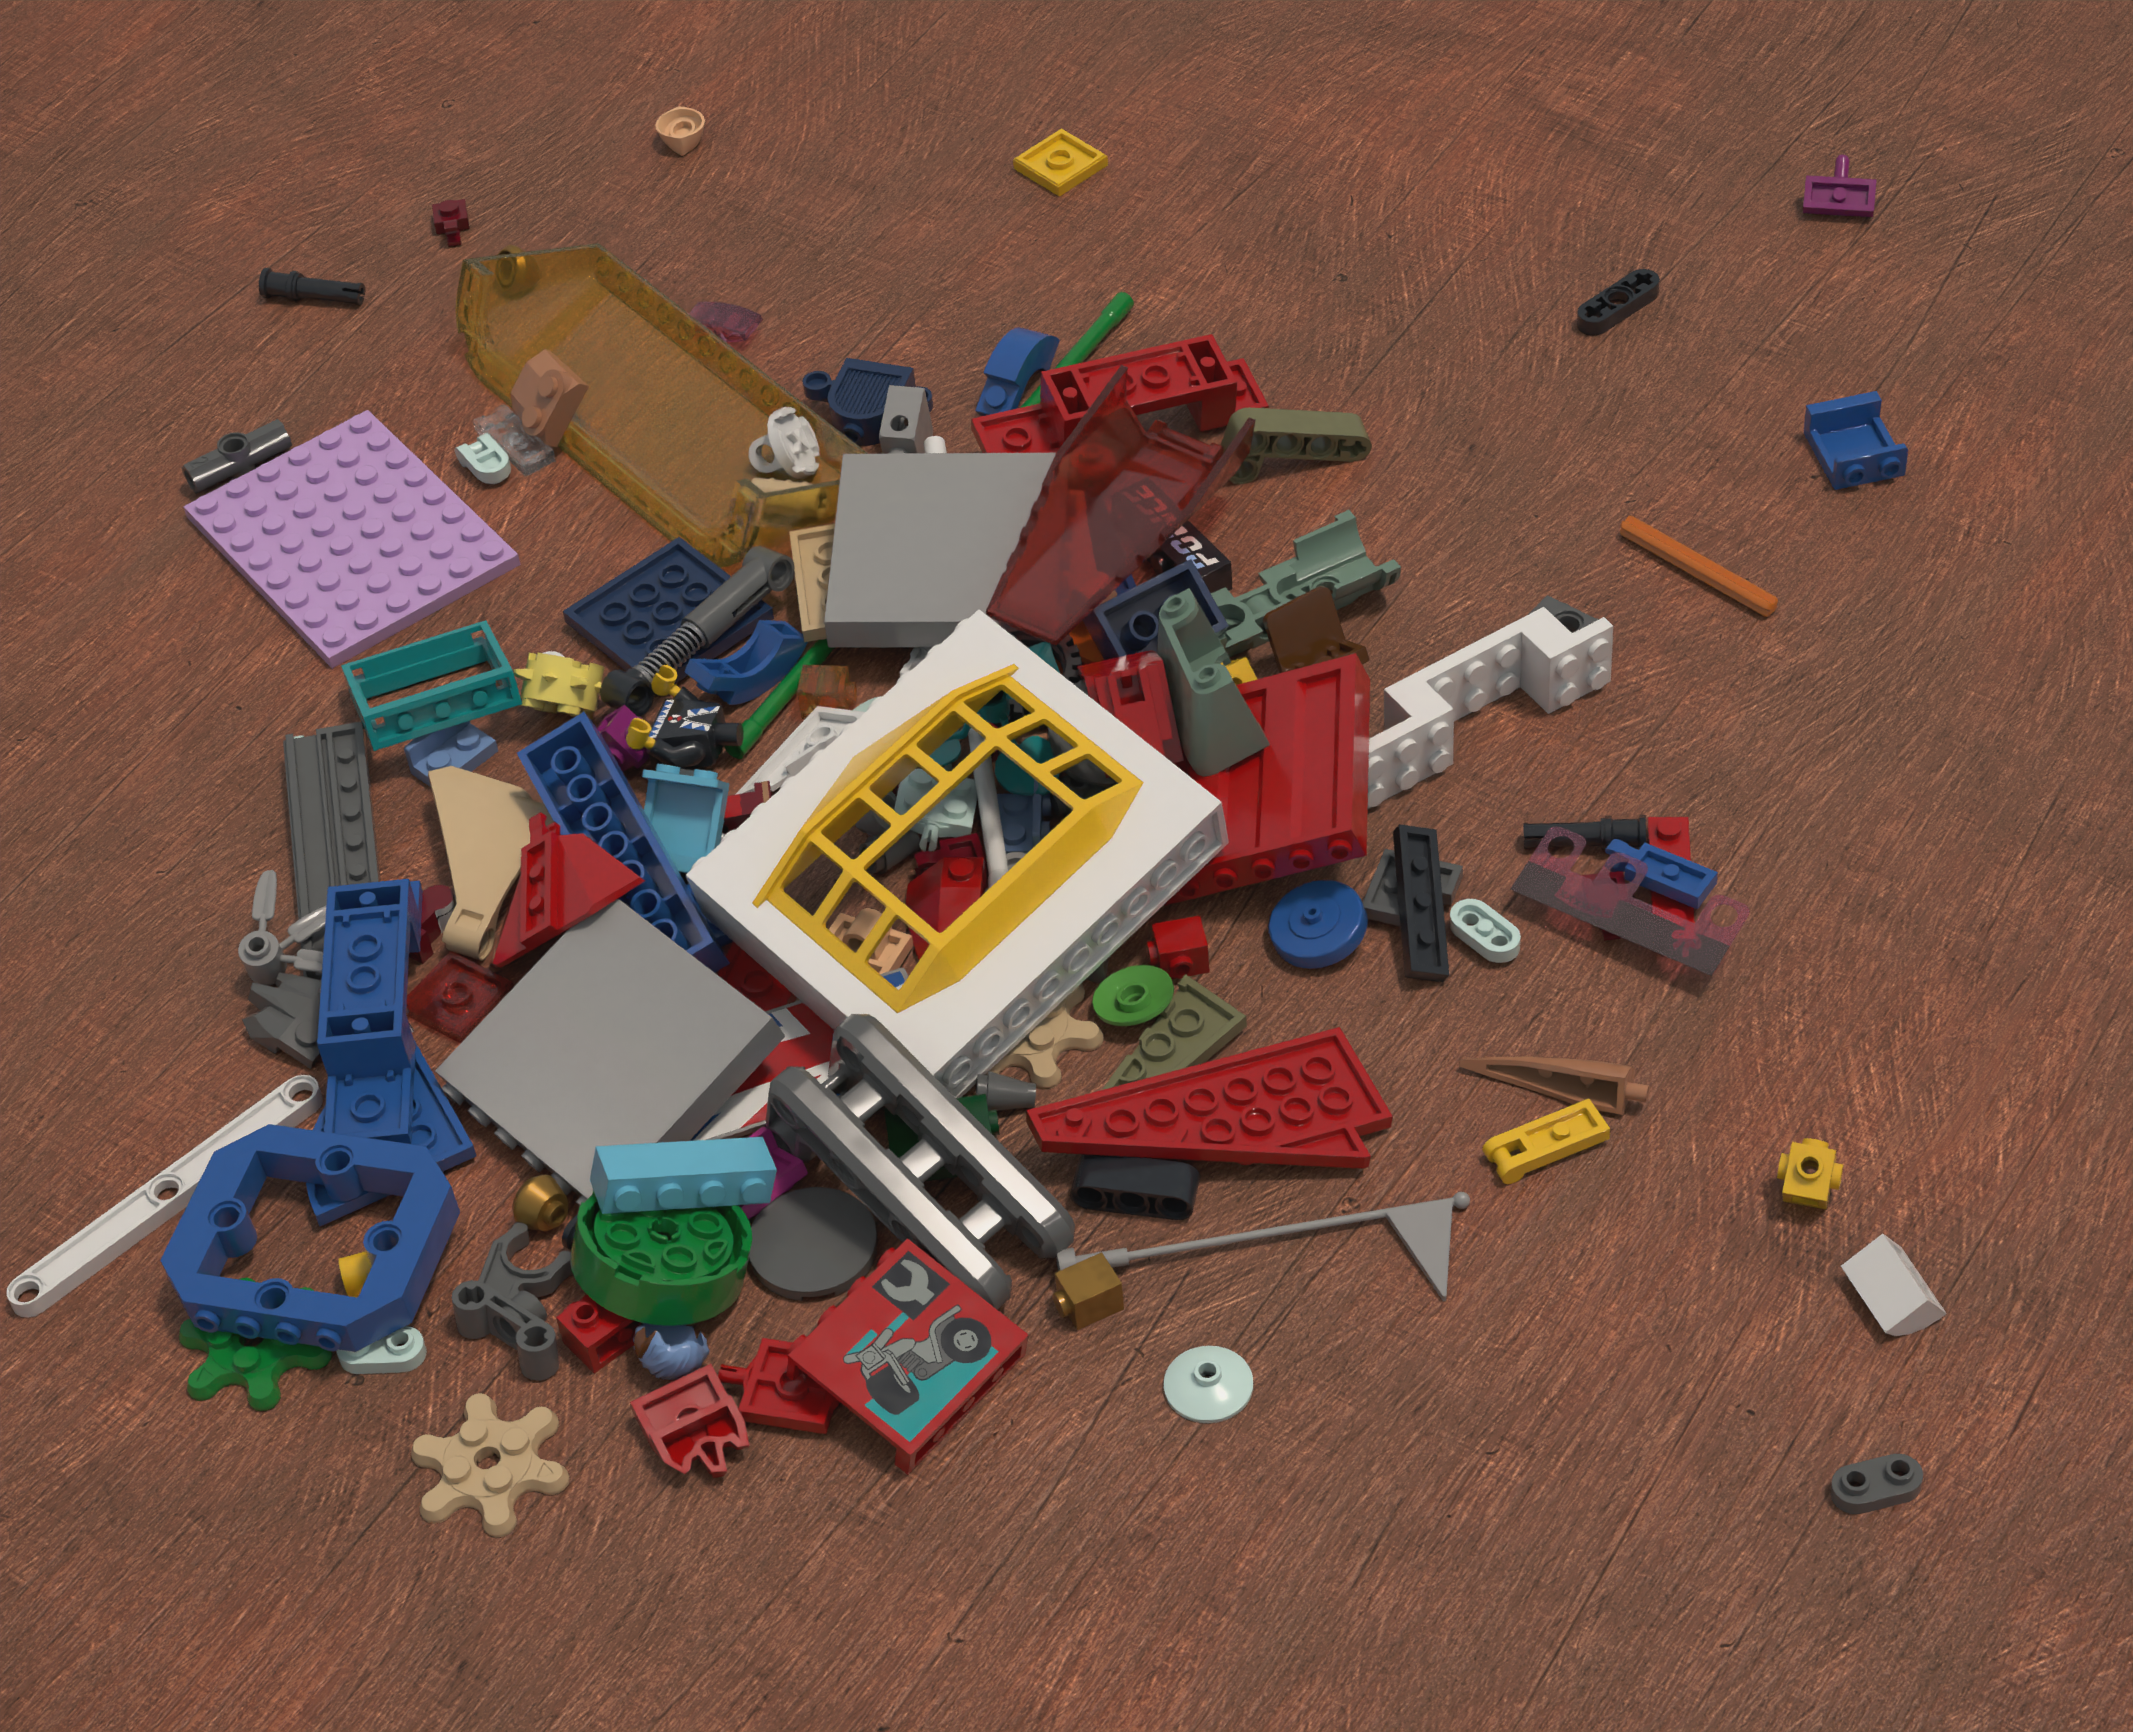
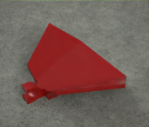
[489,812,645,968]

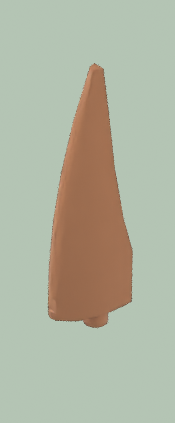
[1460,1056,1650,1115]

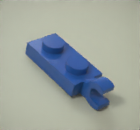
[1605,839,1718,909]

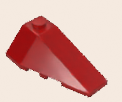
[905,857,988,960]

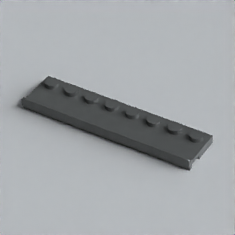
[283,721,381,980]

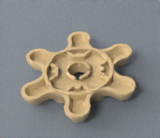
[985,984,1104,1090]
[411,1393,570,1538]

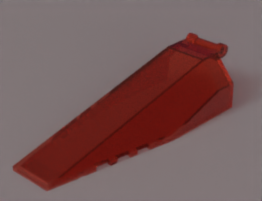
[986,365,1256,646]

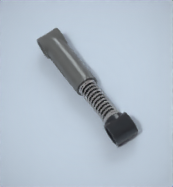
[600,546,795,717]

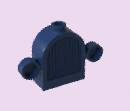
[802,358,933,446]

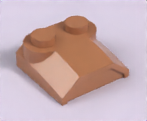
[511,349,589,447]

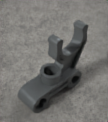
[451,1222,573,1380]

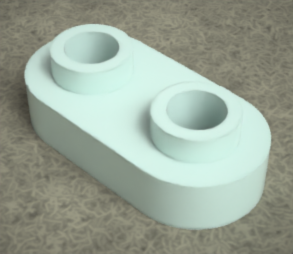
[1450,899,1521,963]
[336,1326,427,1374]

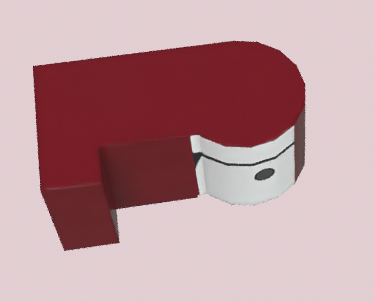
[409,885,456,964]

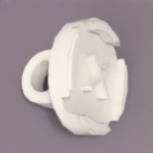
[749,407,820,479]

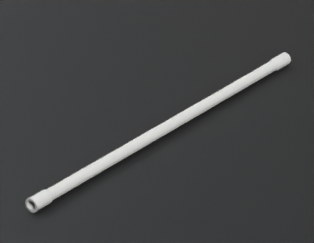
[923,436,1008,888]

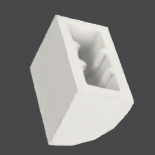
[1841,1233,1947,1336]

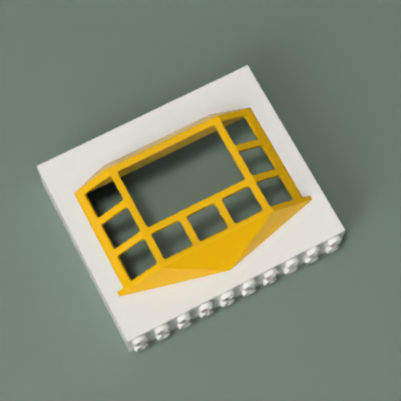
[686,610,1229,1098]

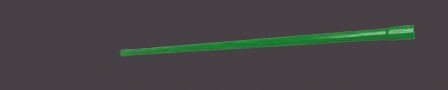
[724,292,1134,759]

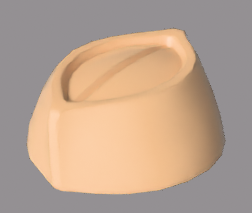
[655,106,705,156]

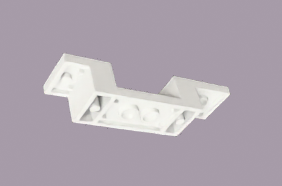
[1368,607,1613,809]

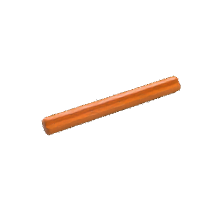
[1620,516,1778,617]

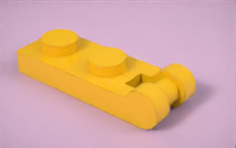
[1482,1099,1610,1184]

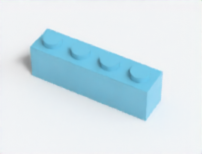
[590,1137,777,1214]

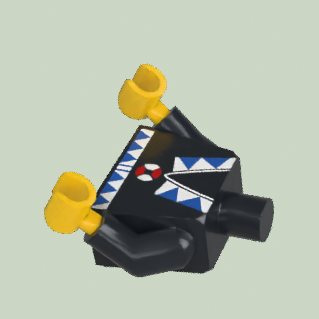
[626,665,744,771]

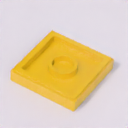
[1013,128,1108,197]

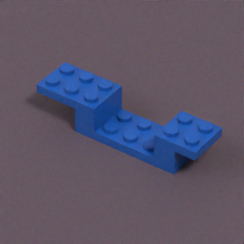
[317,879,423,1144]

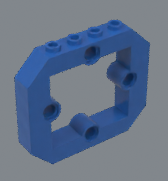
[160,1124,460,1352]

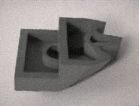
[242,972,321,1069]

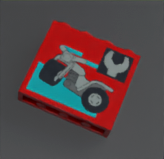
[787,1238,1029,1475]

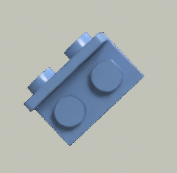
[404,721,498,787]
[997,779,1052,854]

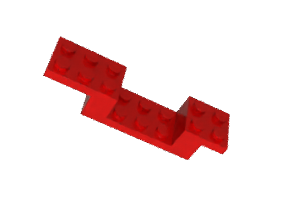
[971,334,1269,457]

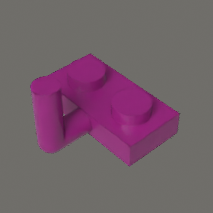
[1803,154,1877,217]

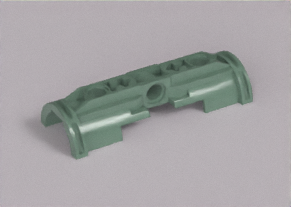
[1211,510,1401,657]

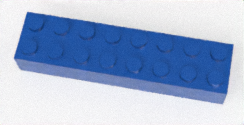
[517,712,730,973]

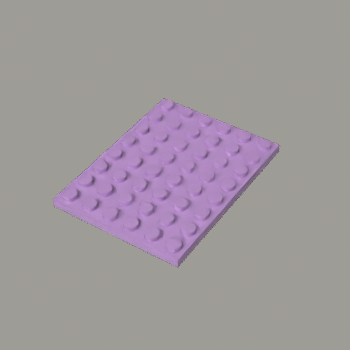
[183,410,521,669]

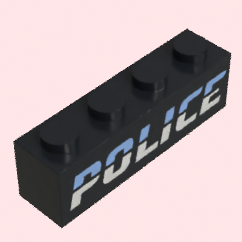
[1109,481,1233,593]

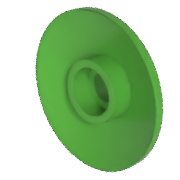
[1092,965,1174,1026]

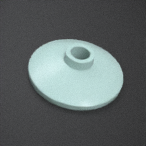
[1164,1346,1253,1423]

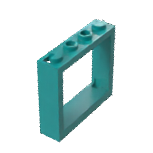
[341,620,522,751]

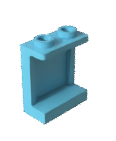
[642,764,730,873]

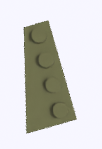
[1102,974,1247,1090]

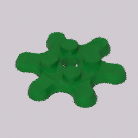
[179,1277,333,1411]

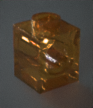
[797,665,857,719]

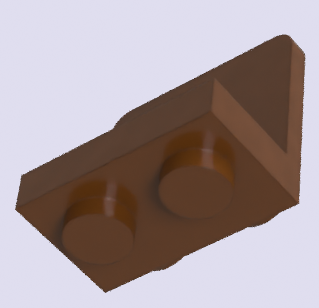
[1263,586,1370,673]

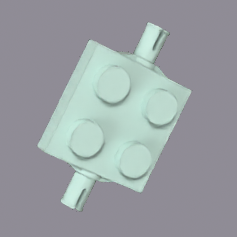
[894,764,977,851]

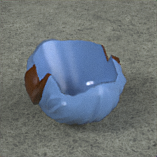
[633,1323,710,1380]

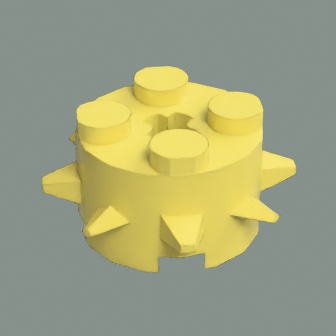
[513,652,605,720]

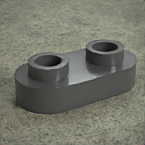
[1830,1454,1923,1514]

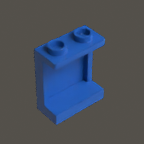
[1804,391,1908,490]

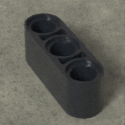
[1070,1154,1201,1220]

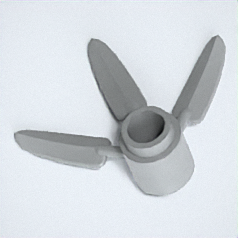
[238,870,326,985]

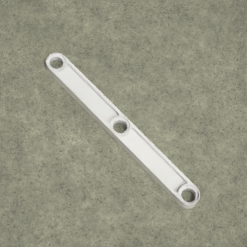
[7,1075,323,1318]

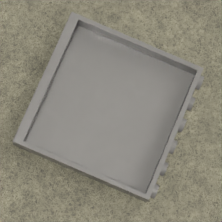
[824,453,1074,647]
[435,899,785,1206]

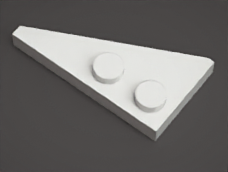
[735,706,865,795]

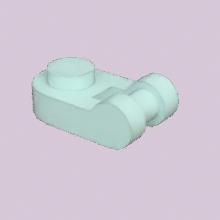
[455,433,511,484]

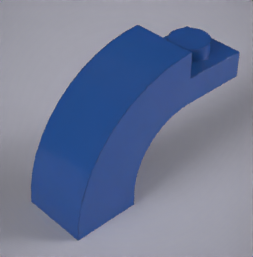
[975,327,1060,416]
[685,620,808,705]

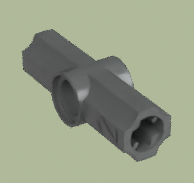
[181,419,292,494]

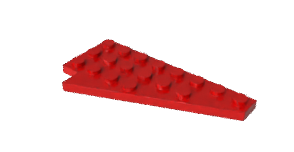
[1026,1027,1393,1169]

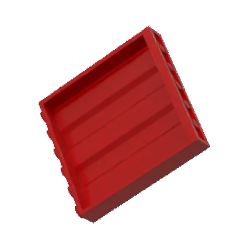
[1163,653,1370,906]

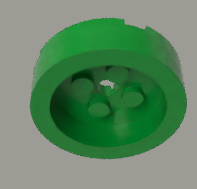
[570,1190,752,1326]

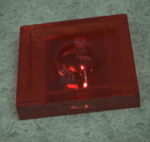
[406,951,514,1044]

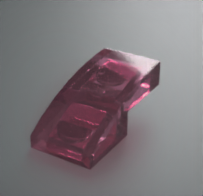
[681,301,763,343]

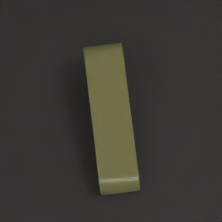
[1219,407,1372,485]

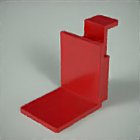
[1077,650,1184,778]

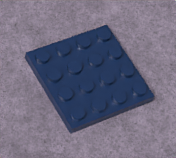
[563,537,774,695]

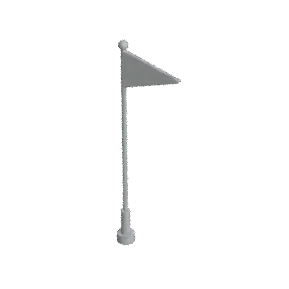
[1056,1192,1470,1301]

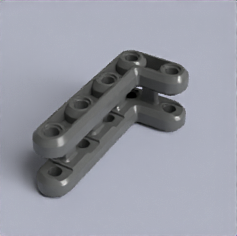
[765,1014,1075,1309]

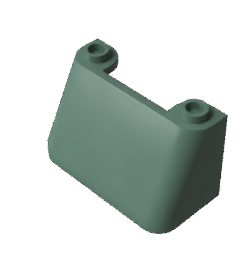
[1157,588,1270,776]

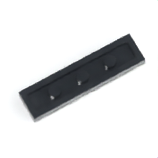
[1393,824,1449,982]

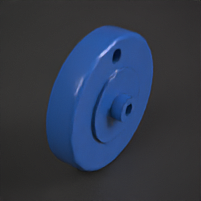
[1268,880,1368,969]

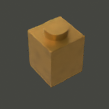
[1052,1252,1124,1331]

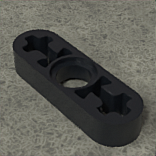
[1577,269,1660,336]

